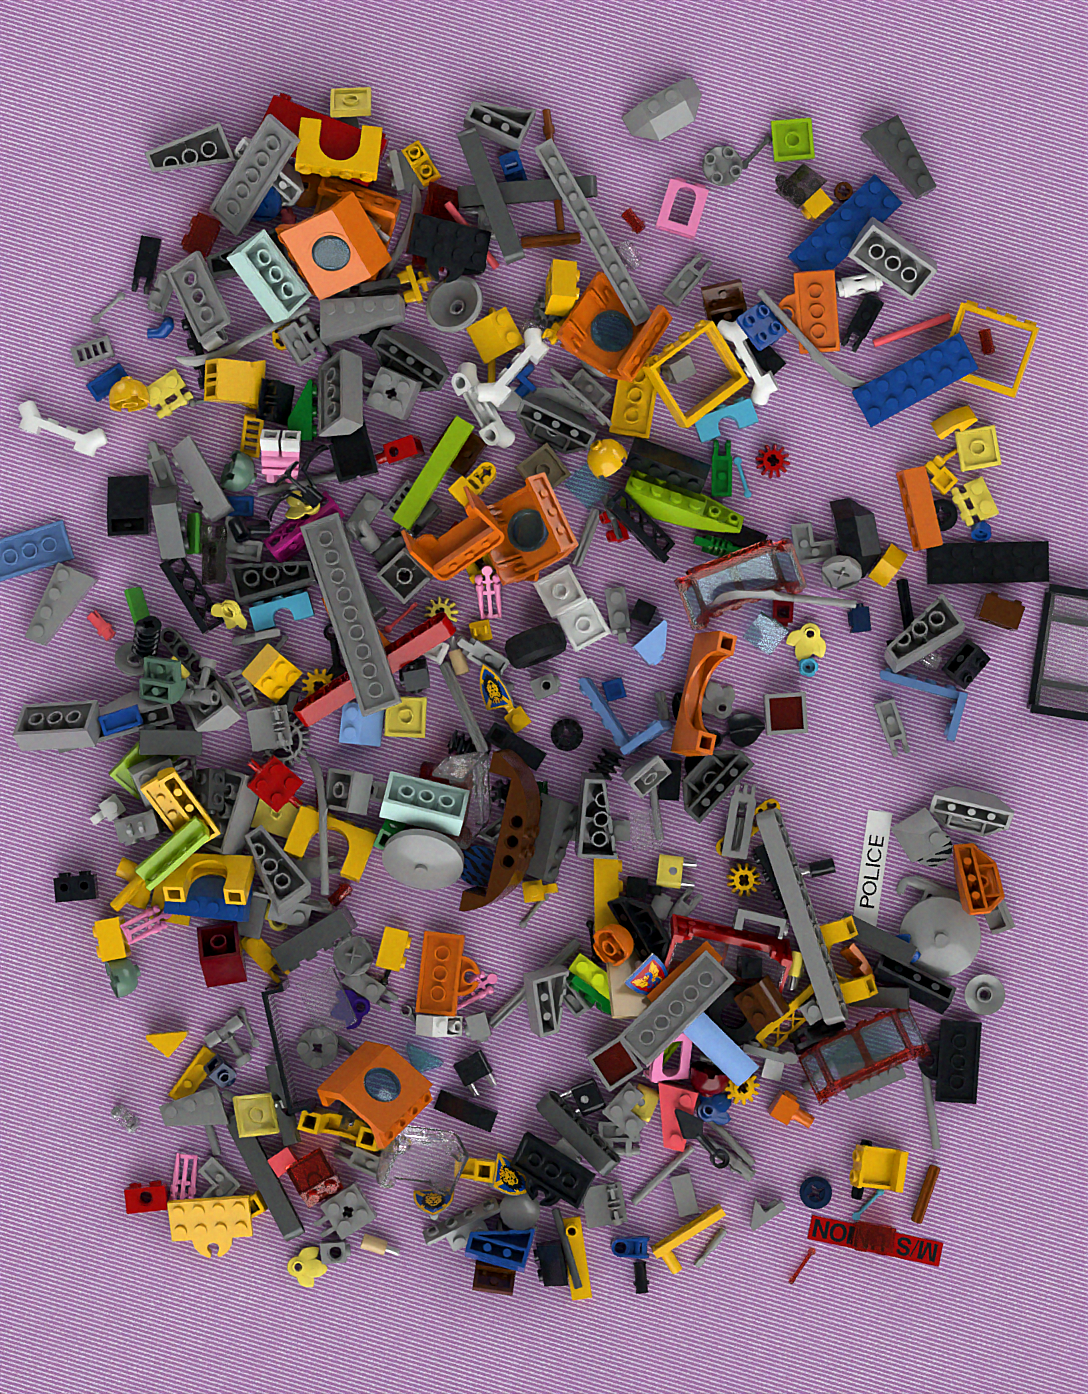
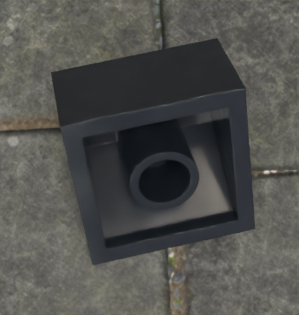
[533,1239,568,1287]

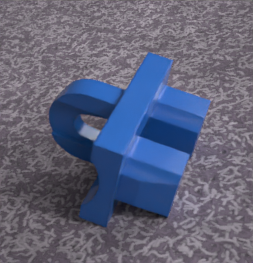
[506,362,537,399]

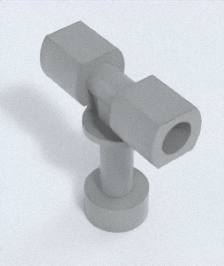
[180,658,220,705]
[203,1014,252,1068]

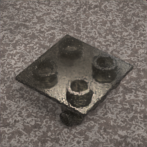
[775,164,827,209]

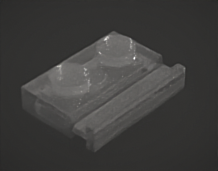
[629,808,663,852]

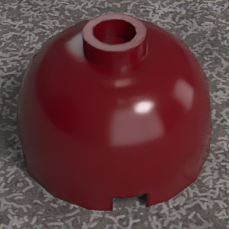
[690,1061,730,1097]

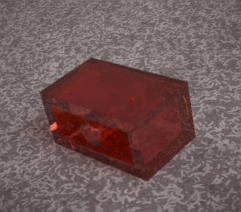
[181,212,222,261]
[850,1220,896,1255]

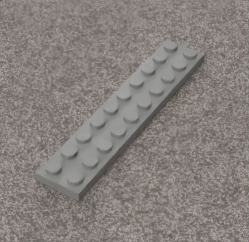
[300,512,402,717]

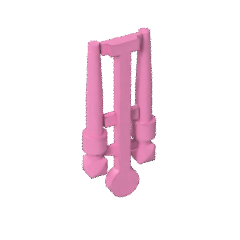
[475,565,502,620]
[120,905,172,945]
[457,970,498,1010]
[169,1153,198,1200]

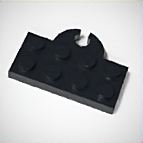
[406,213,492,283]
[917,1019,982,1104]
[510,1131,596,1209]

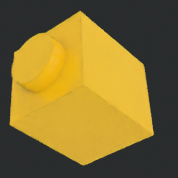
[800,188,833,222]

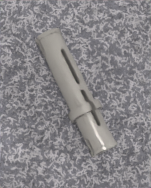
[699,1135,756,1182]

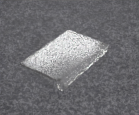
[296,966,358,1039]

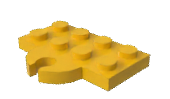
[167,1195,253,1258]

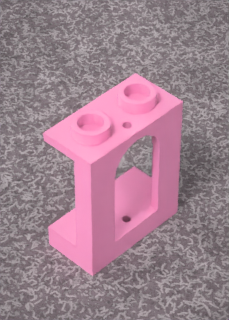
[655,177,709,240]
[643,1033,692,1083]

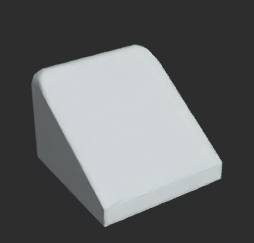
[760,1058,785,1081]

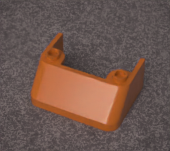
[401,485,504,581]

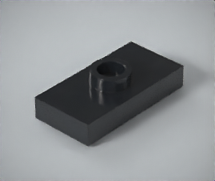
[723,525,768,554]

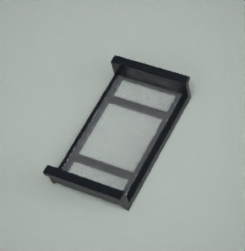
[1027,584,1088,722]
[261,978,317,1114]

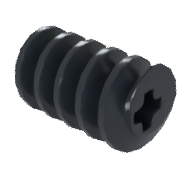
[132,616,162,658]
[447,730,492,769]
[588,748,625,787]

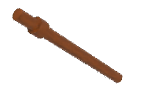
[542,109,565,231]

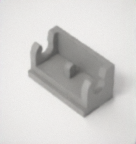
[984,900,1015,935]

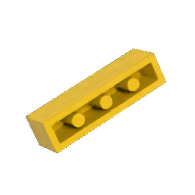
[593,858,623,933]

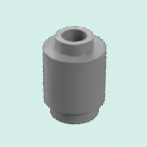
[650,893,673,924]

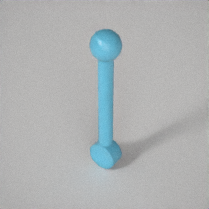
[734,457,752,498]
[852,1189,884,1221]

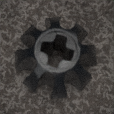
[490,778,511,808]

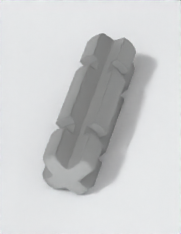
[654,691,673,731]

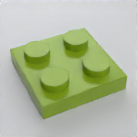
[770,118,815,163]

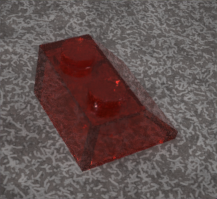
[285,1147,344,1208]

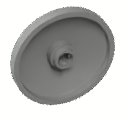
[382,829,464,890]
[899,896,981,978]

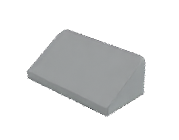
[563,972,595,1019]

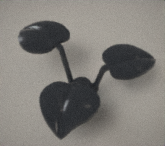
[267,445,329,521]
[672,692,765,774]

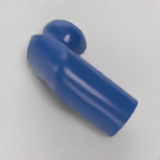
[147,317,174,339]

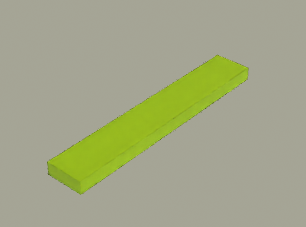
[392,415,474,530]

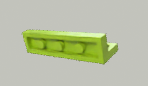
[135,815,210,891]

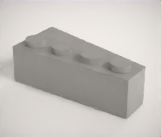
[25,562,98,646]
[884,593,965,673]

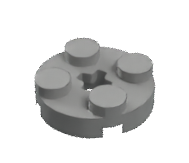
[297,1027,338,1069]

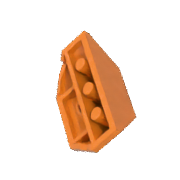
[953,843,1005,915]

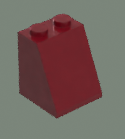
[197,921,247,988]

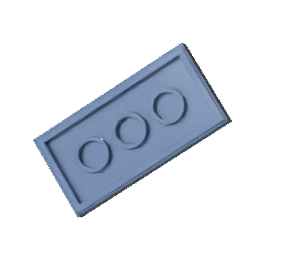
[0,520,75,582]

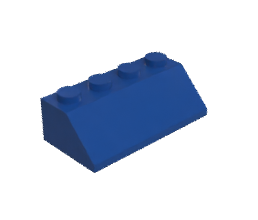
[164,876,253,922]

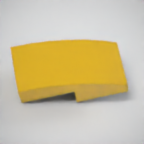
[401,140,441,188]
[930,405,978,440]

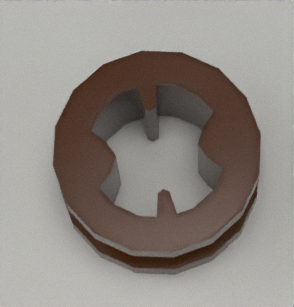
[834,182,853,201]

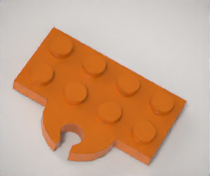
[777,269,840,354]
[415,931,481,1017]

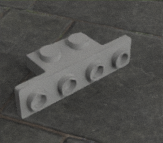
[549,368,612,427]
[252,885,334,929]
[422,1197,501,1252]

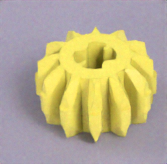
[424,597,458,622]

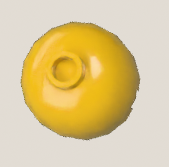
[109,376,150,412]
[587,439,628,479]

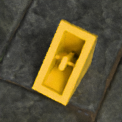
[868,543,908,588]
[146,1030,189,1058]

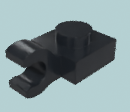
[625,876,661,899]

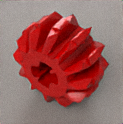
[755,444,790,479]

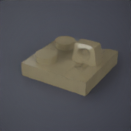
[514,443,571,489]

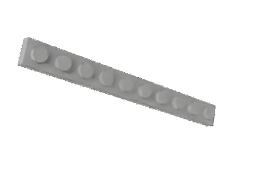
[534,138,652,326]

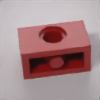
[124,1180,169,1214]

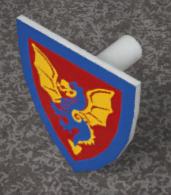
[624,953,668,995]

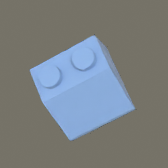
[633,620,667,666]
[339,702,385,747]

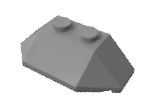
[622,77,702,141]
[929,786,1014,837]

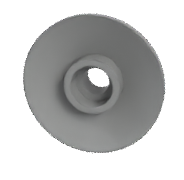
[115,642,144,676]
[964,974,1005,1015]

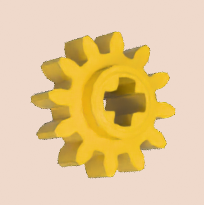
[302,668,334,698]
[725,1075,760,1105]

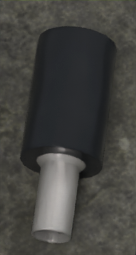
[800,858,836,878]

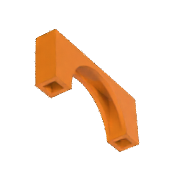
[670,631,737,757]

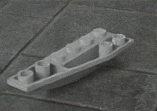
[58,690,177,754]

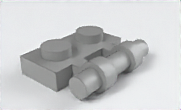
[277,314,326,367]
[598,1121,640,1157]

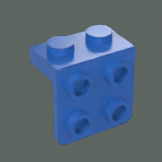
[736,301,787,351]

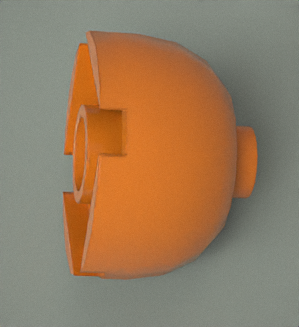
[593,924,634,966]

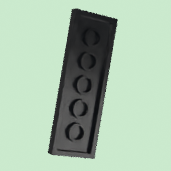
[926,541,1049,585]

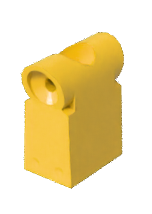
[204,358,266,410]

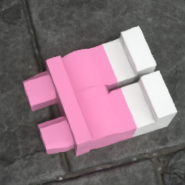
[260,429,301,483]

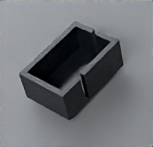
[326,416,379,485]

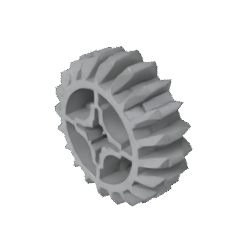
[258,714,311,767]

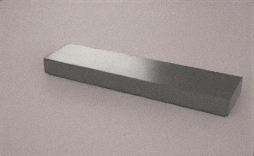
[842,912,917,967]

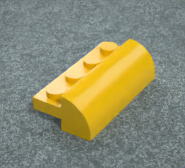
[140,767,221,844]

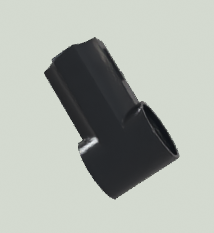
[228,516,271,543]

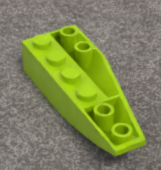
[619,469,744,533]

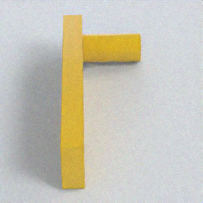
[651,1203,726,1274]
[562,1216,592,1301]

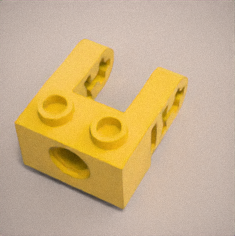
[447,462,497,509]

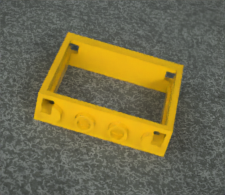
[948,300,1040,398]
[642,319,749,428]

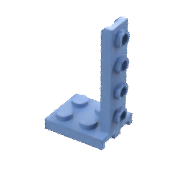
[880,668,968,742]
[578,677,673,755]

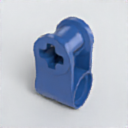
[610,1235,650,1259]

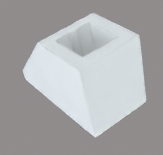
[415,1014,463,1037]

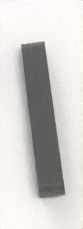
[456,126,526,265]
[457,175,598,208]
[226,1111,305,1242]

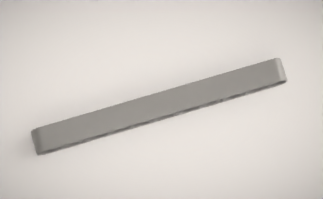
[756,808,849,1025]

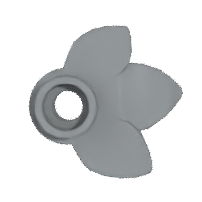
[702,681,735,719]

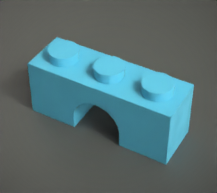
[693,397,759,444]
[248,589,315,632]

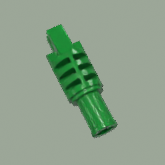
[693,534,749,562]

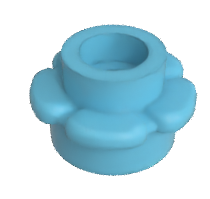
[799,657,818,677]

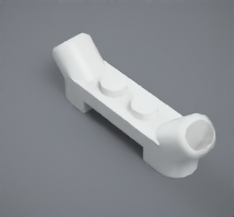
[717,320,779,406]
[476,328,550,408]
[451,362,515,448]
[18,400,108,457]

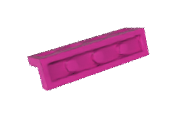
[263,491,345,563]

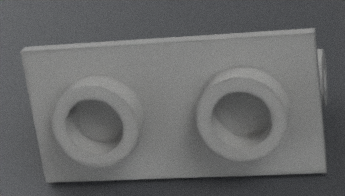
[146,270,174,315]

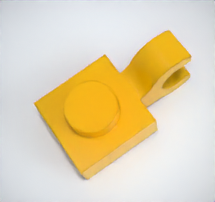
[541,318,566,345]
[924,460,959,495]
[504,705,532,734]
[522,880,559,903]

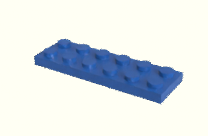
[787,174,903,272]
[852,333,979,428]

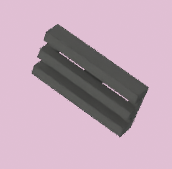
[357,277,401,297]

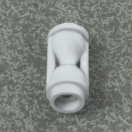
[836,272,883,298]

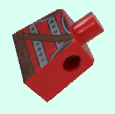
[375,434,425,465]

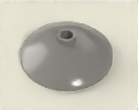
[426,276,483,333]

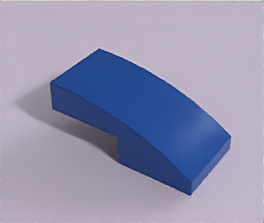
[498,150,528,182]

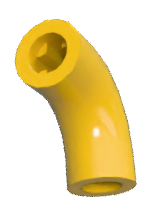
[115,857,151,910]

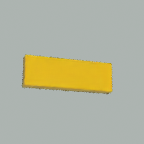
[168,1045,216,1100]

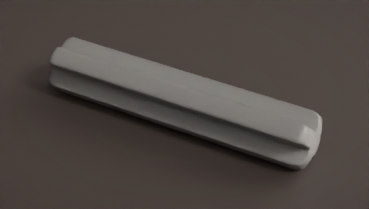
[571,508,602,567]

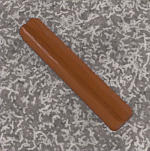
[521,232,581,249]
[911,1165,940,1224]

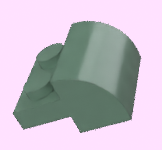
[139,656,187,704]

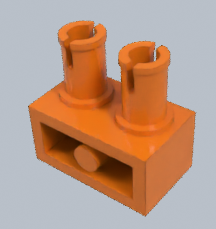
[767,1090,815,1129]

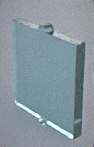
[564,463,613,510]
[742,611,789,655]

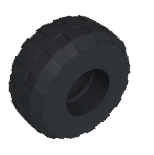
[505,622,567,669]
[704,984,760,1046]

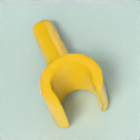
[932,448,957,468]

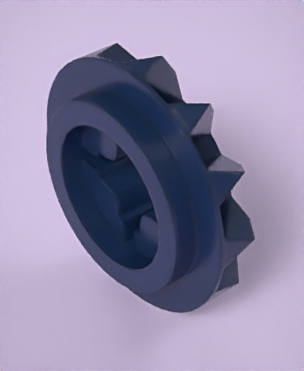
[799,1176,832,1209]

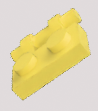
[147,369,194,419]
[950,477,999,527]

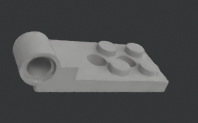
[165,251,232,352]

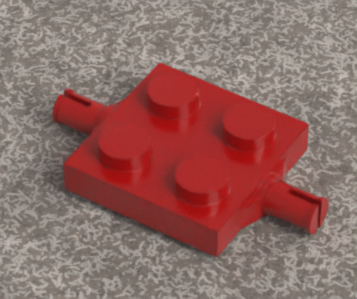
[246,755,304,813]

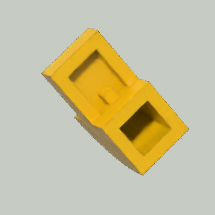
[456,1156,497,1183]

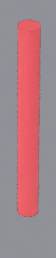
[443,201,500,270]
[872,313,951,347]

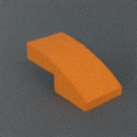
[839,943,875,980]

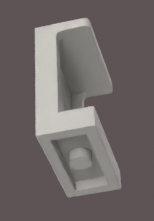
[732,907,789,939]

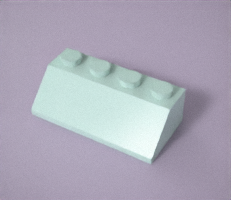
[227,229,312,323]
[379,771,470,836]

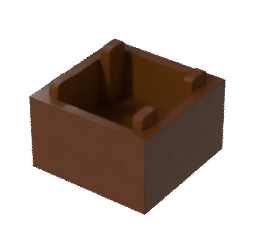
[974,591,1025,632]

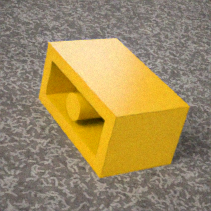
[375,926,412,972]

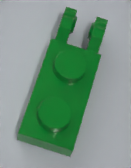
[711,440,732,497]
[566,973,611,1015]

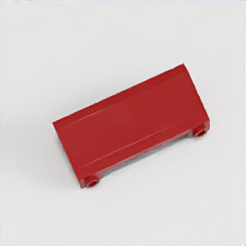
[259,92,390,187]

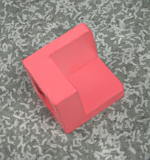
[268,1145,300,1177]

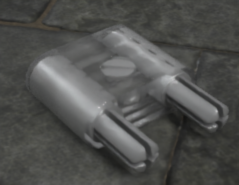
[110,1104,141,1133]

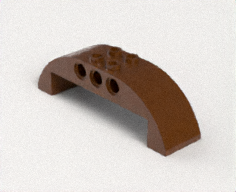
[459,749,541,912]

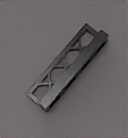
[604,488,675,564]
[159,557,225,635]

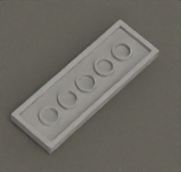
[208,114,300,236]
[618,950,735,1067]

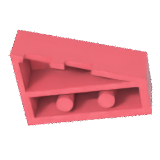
[658,1080,699,1152]

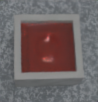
[763,692,808,735]
[586,1034,643,1092]

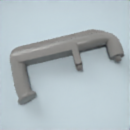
[895,876,961,902]

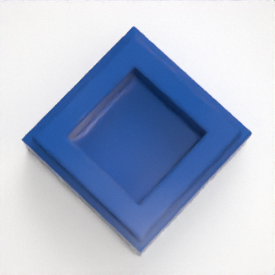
[602,677,627,702]

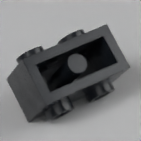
[941,639,991,690]
[399,658,430,693]
[53,870,99,903]

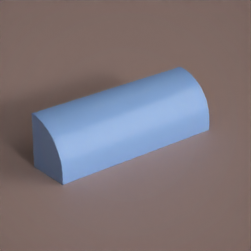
[683,1012,759,1087]

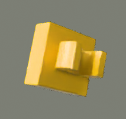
[469,619,493,642]

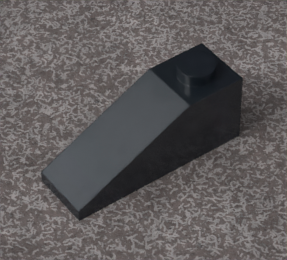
[434,1089,498,1132]

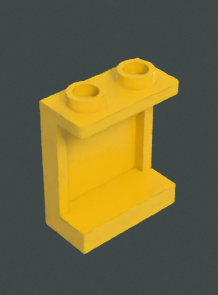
[849,1144,909,1193]

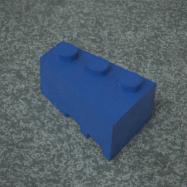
[465,1229,535,1273]

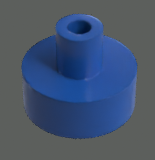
[971,521,992,542]

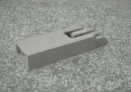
[721,782,757,860]

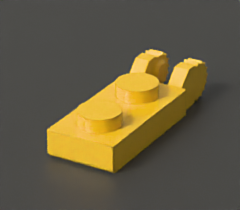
[241,936,291,984]

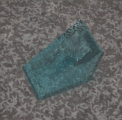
[406,1042,444,1073]

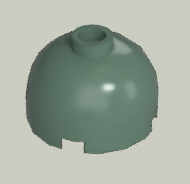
[220,450,257,492]
[105,957,141,998]

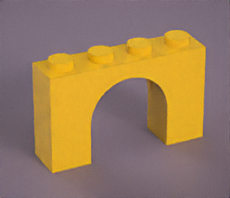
[295,117,383,182]
[283,805,377,883]
[163,853,255,905]
[819,915,878,1004]
[297,1107,382,1151]

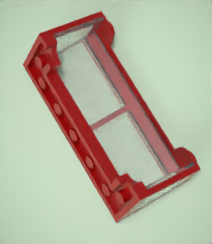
[664,914,793,994]

